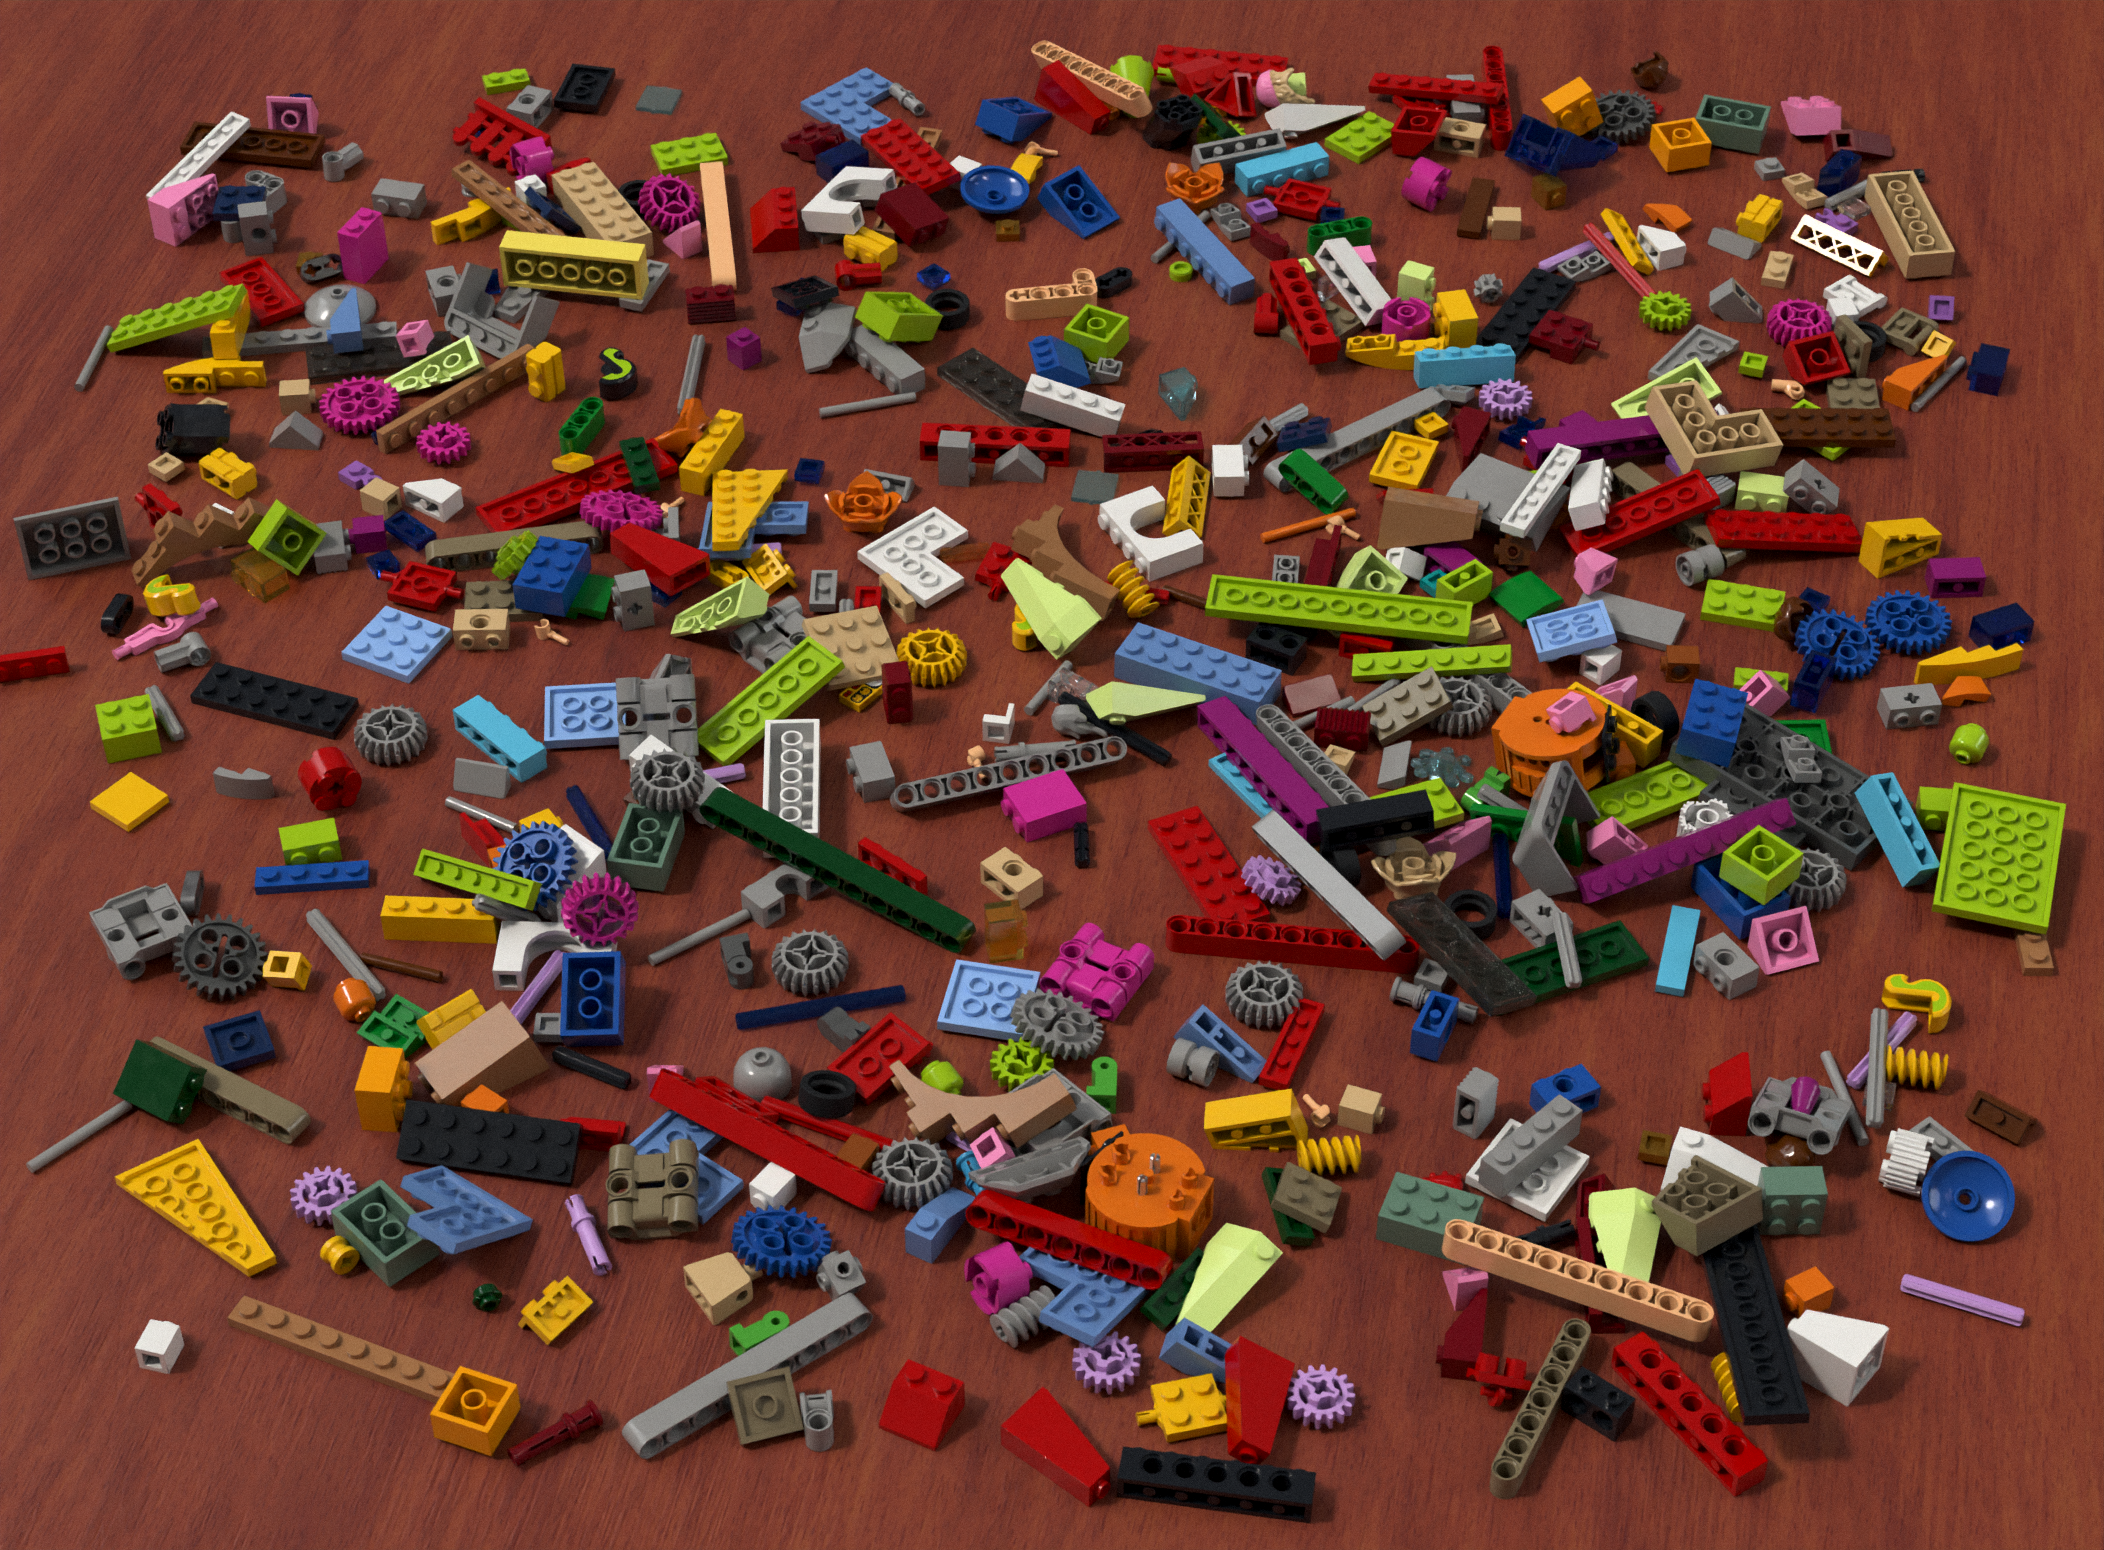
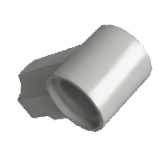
[322,142,364,182]
[153,632,211,673]

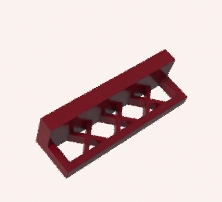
[1102,431,1204,473]
[1304,525,1342,587]
[1574,1217,1625,1334]

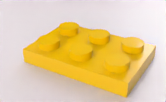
[1369,431,1439,489]

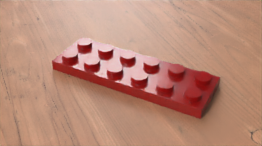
[1152,44,1288,87]
[860,118,961,195]
[1559,469,1721,557]
[1703,509,1862,553]
[1147,806,1270,923]

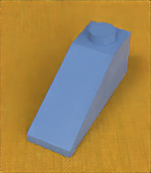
[326,288,363,354]
[1173,1004,1267,1083]
[905,1187,975,1264]
[1158,1317,1232,1383]

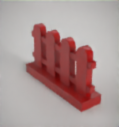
[453,97,553,176]

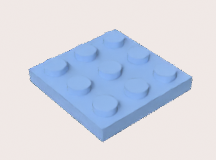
[1526,599,1617,663]
[341,606,452,684]
[544,683,626,749]
[937,959,1040,1042]

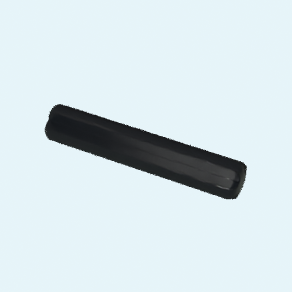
[552,1045,632,1089]

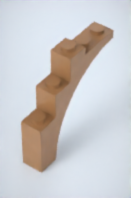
[132,497,271,589]
[1011,504,1120,621]
[889,1060,1077,1148]

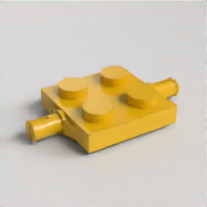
[1135,1373,1227,1443]

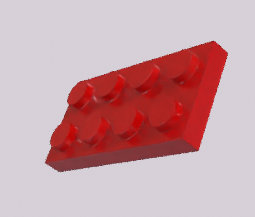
[219,257,305,327]

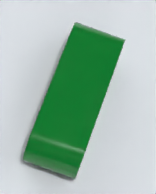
[1307,216,1372,256]
[558,397,605,456]
[1278,449,1349,515]

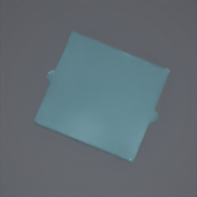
[636,85,682,115]
[1071,470,1119,505]

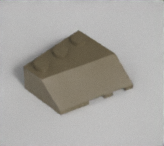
[1652,1155,1763,1256]

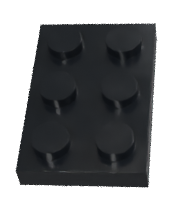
[553,64,616,113]
[771,275,840,310]

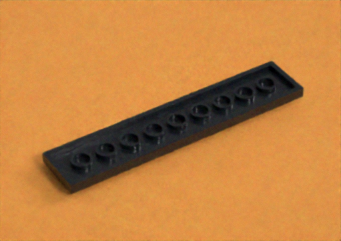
[1700,1223,1810,1426]

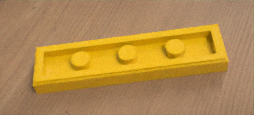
[1601,208,1654,275]

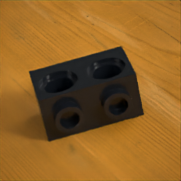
[1245,622,1308,676]
[1561,1366,1636,1442]

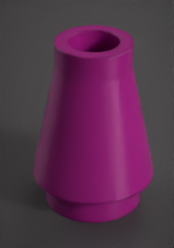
[1791,1077,1821,1115]

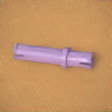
[565,1194,612,1276]

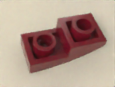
[1250,222,1290,261]

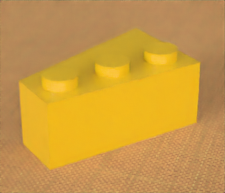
[1858,517,1942,579]
[1204,1089,1308,1153]

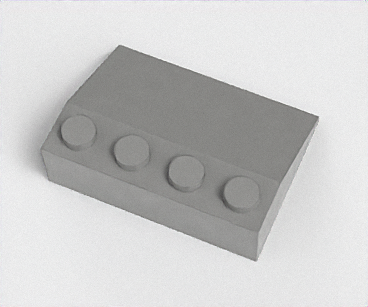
[1446,453,1571,552]
[13,497,131,580]

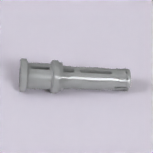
[1389,976,1479,1024]

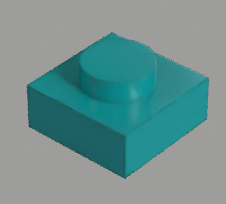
[1419,569,1446,598]

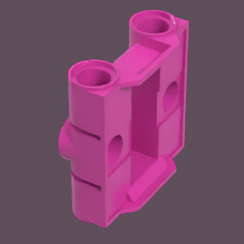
[1040,923,1155,1022]

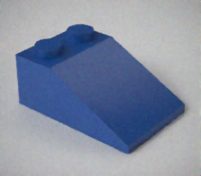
[975,97,1053,144]
[1037,165,1120,239]

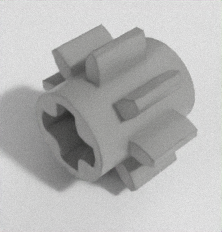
[1474,273,1503,303]

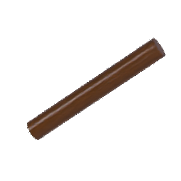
[1163,585,1207,609]
[360,952,443,982]

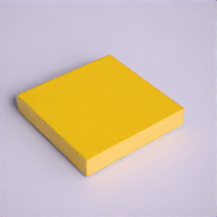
[90,772,169,832]

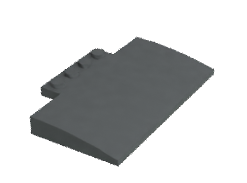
[1668,703,1914,871]

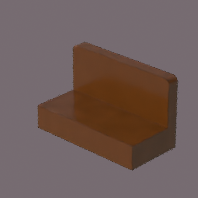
[1228,416,1280,466]
[1965,1090,2039,1145]

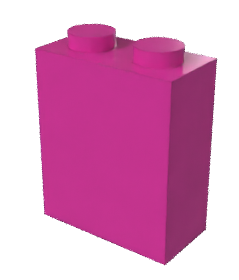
[337,207,389,284]
[1001,769,1087,842]

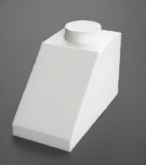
[1637,225,1686,271]
[403,478,464,523]

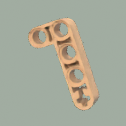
[1005,268,1097,321]

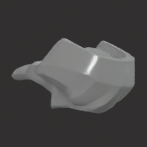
[1051,704,1108,740]

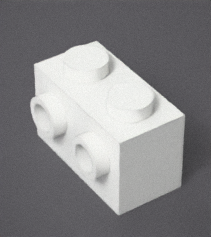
[1212,445,1249,497]

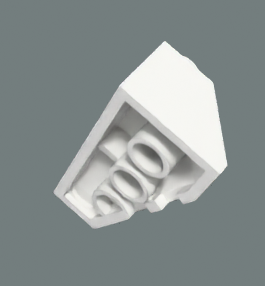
[1265,103,1365,139]
[1660,1127,1768,1192]

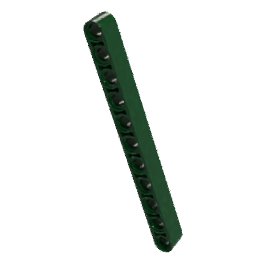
[699,787,976,953]

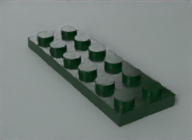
[1469,920,1649,1016]

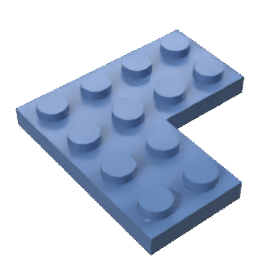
[800,67,894,146]
[699,501,809,560]
[629,1109,744,1224]
[400,1165,533,1254]
[1019,1247,1152,1347]

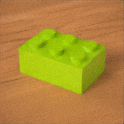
[855,291,943,343]

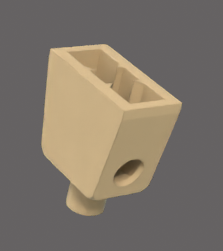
[683,1252,763,1326]

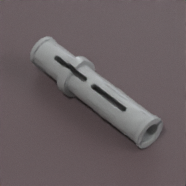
[994,740,1076,763]

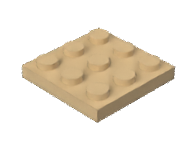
[802,606,899,691]

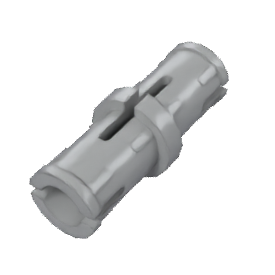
[889,83,925,116]

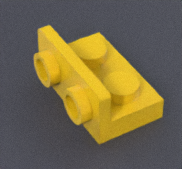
[742,544,798,596]
[518,1275,593,1345]

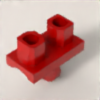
[1466,1352,1532,1407]

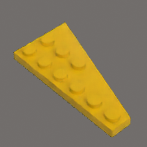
[712,469,788,551]
[115,1139,277,1277]

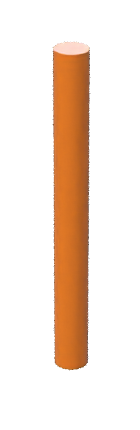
[1260,508,1356,543]

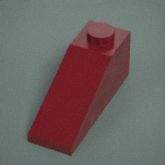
[1452,406,1492,474]
[1436,1288,1488,1382]

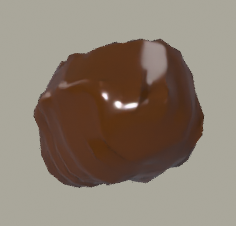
[1630,51,1669,88]
[1773,596,1814,642]
[1764,1129,1815,1167]

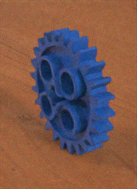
[1864,590,1952,655]
[1794,609,1880,681]
[492,821,578,911]
[731,1205,832,1278]

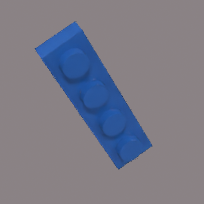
[255,860,370,895]

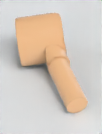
[1024,142,1058,157]
[661,497,684,518]
[1326,516,1361,541]
[534,619,569,646]
[967,745,988,781]
[1303,1094,1331,1128]

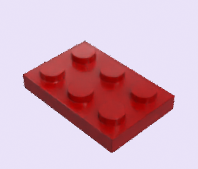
[827,1012,932,1105]

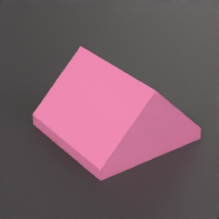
[266,96,319,134]
[1423,816,1492,872]
[1748,906,1819,975]

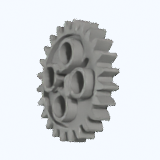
[1010,988,1104,1060]

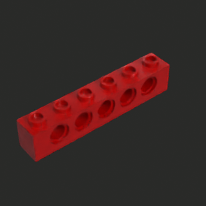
[1269,257,1341,365]
[919,422,1071,467]
[1611,1331,1768,1497]

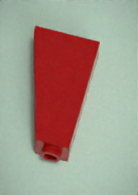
[1034,60,1111,135]
[610,523,710,597]
[1225,1336,1295,1465]
[1001,1386,1111,1507]

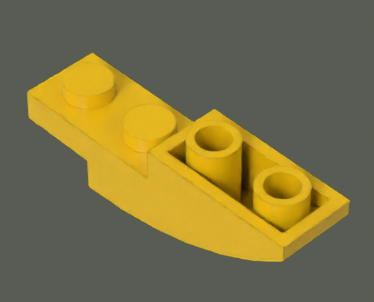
[431,187,511,245]
[1345,334,1446,370]
[163,355,267,393]

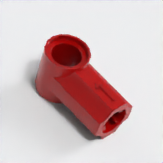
[834,260,882,291]
[1254,293,1278,334]

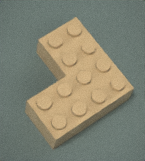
[1644,380,1783,477]

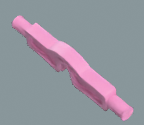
[112,597,218,660]

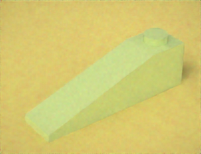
[384,335,486,396]
[1611,357,1722,419]
[1326,545,1408,639]
[1001,558,1102,660]
[670,576,770,637]
[1086,681,1206,725]
[1589,1188,1661,1282]
[1176,1223,1283,1332]

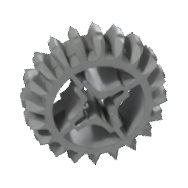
[1426,676,1492,738]
[354,703,428,767]
[630,748,705,814]
[1784,846,1847,912]
[771,928,849,997]
[1225,960,1303,1029]
[872,1136,953,1211]

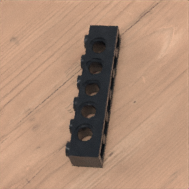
[1117,1446,1316,1524]

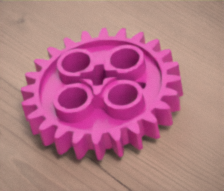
[319,376,400,435]
[579,490,663,532]

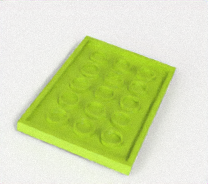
[1932,782,2066,935]

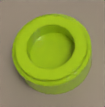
[1169,261,1193,282]

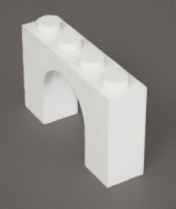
[801,166,897,235]
[1098,486,1203,582]
[492,921,618,991]

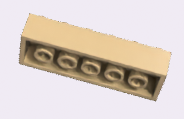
[552,162,654,257]
[1864,171,1955,279]

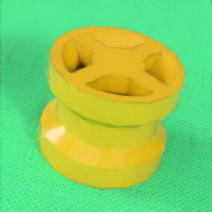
[320,1236,360,1275]

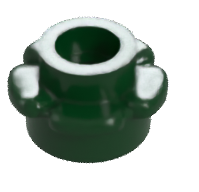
[472,1284,503,1312]

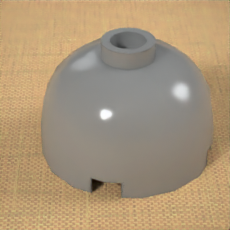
[733,1047,792,1103]

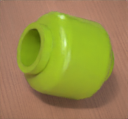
[1949,723,1989,764]
[921,1060,964,1095]

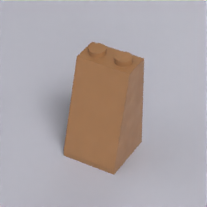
[1377,487,1483,549]
[415,1001,550,1107]

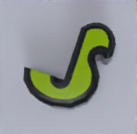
[599,347,638,400]

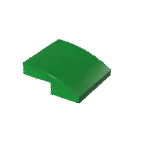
[1488,571,1564,628]
[565,574,615,620]
[357,994,429,1058]

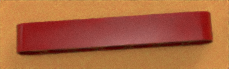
[1481,45,1513,151]
[966,1190,1173,1290]

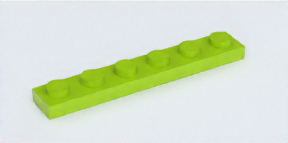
[1352,644,1513,682]
[413,848,542,911]

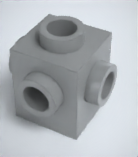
[816,1250,866,1301]

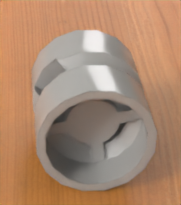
[1675,544,1725,586]
[1166,1037,1220,1087]

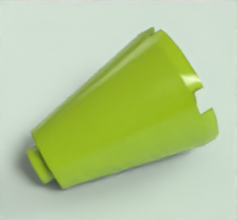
[1110,55,1154,118]

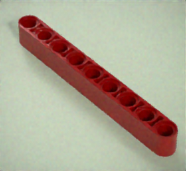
[1165,915,1420,974]
[649,1068,886,1212]

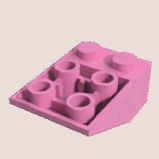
[1781,96,1841,136]
[147,173,218,247]

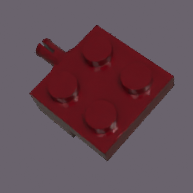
[780,121,846,161]
[1529,310,1601,365]

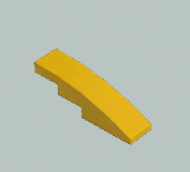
[1914,643,2024,685]

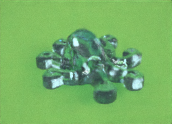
[1411,747,1474,788]

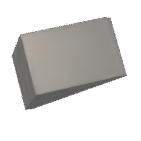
[269,410,324,450]
[993,443,1045,483]

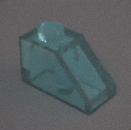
[1158,367,1198,421]

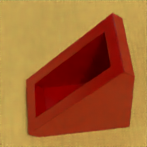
[1204,72,1257,118]

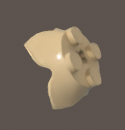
[1371,836,1456,900]

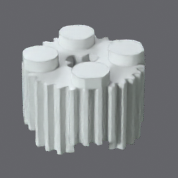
[1676,798,1733,837]
[1878,1128,1934,1196]

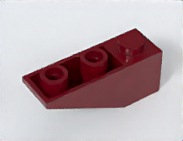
[1823,129,1893,162]

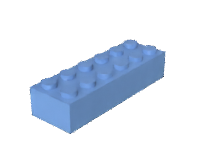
[1114,622,1282,726]

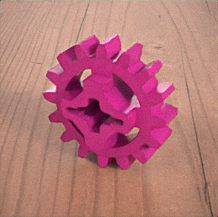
[416,422,471,464]

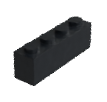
[1316,789,1435,852]

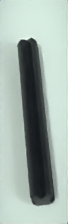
[1057,691,1172,766]

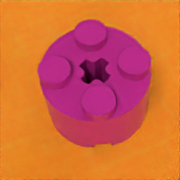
[510,136,554,183]
[1401,157,1452,212]
[1381,297,1431,342]
[964,1241,1033,1315]

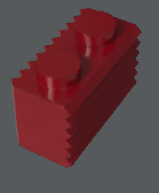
[685,284,736,324]
[881,661,913,724]
[1314,706,1371,751]

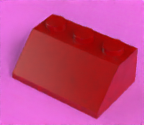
[750,187,800,253]

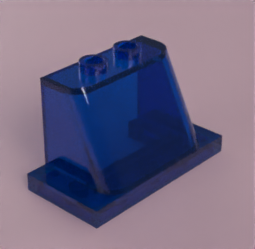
[1504,114,1605,177]

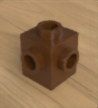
[1493,534,1531,572]

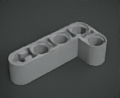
[220,170,287,243]

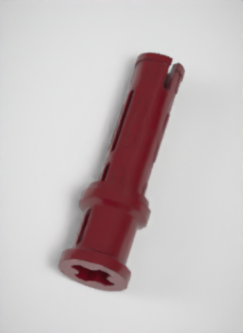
[507,1399,604,1467]

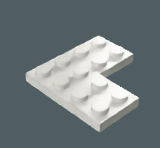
[857,507,968,608]

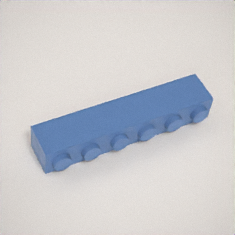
[1154,198,1255,305]

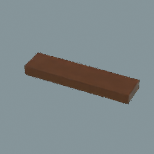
[1457,177,1495,239]

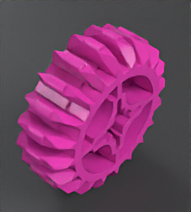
[638,173,701,233]
[1766,298,1832,347]
[561,872,639,947]

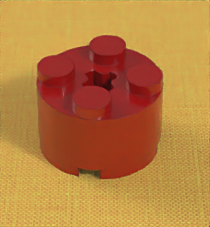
[298,747,362,811]

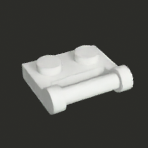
[1823,275,1888,319]

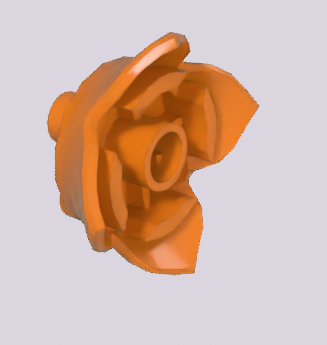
[1165,162,1224,214]
[654,397,712,458]
[825,471,902,533]

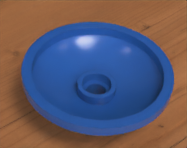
[960,165,1029,214]
[1921,1151,2015,1242]

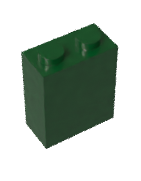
[113,1039,207,1124]

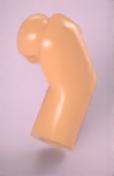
[1771,379,1805,400]

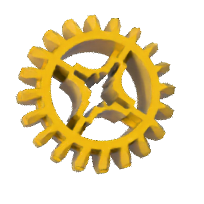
[896,627,967,688]

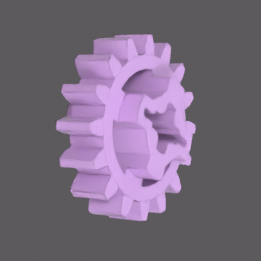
[1479,378,1532,420]
[1241,855,1301,906]
[290,1166,358,1226]
[1072,1331,1141,1394]
[1286,1364,1355,1429]

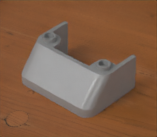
[444,262,560,359]
[1513,760,1600,896]

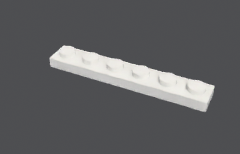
[146,111,251,200]
[1500,443,1581,538]

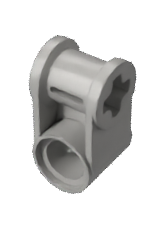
[800,1390,834,1452]

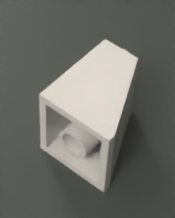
[537,824,607,922]
[1786,1310,1889,1407]

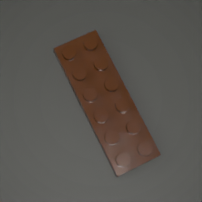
[180,122,325,168]
[1740,407,1896,448]

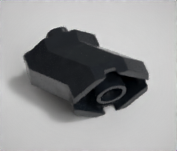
[1143,94,1203,151]
[155,403,231,456]

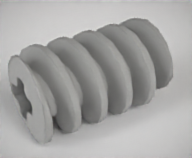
[990,1286,1055,1348]

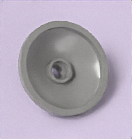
[304,284,376,328]

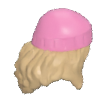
[1256,68,1315,108]

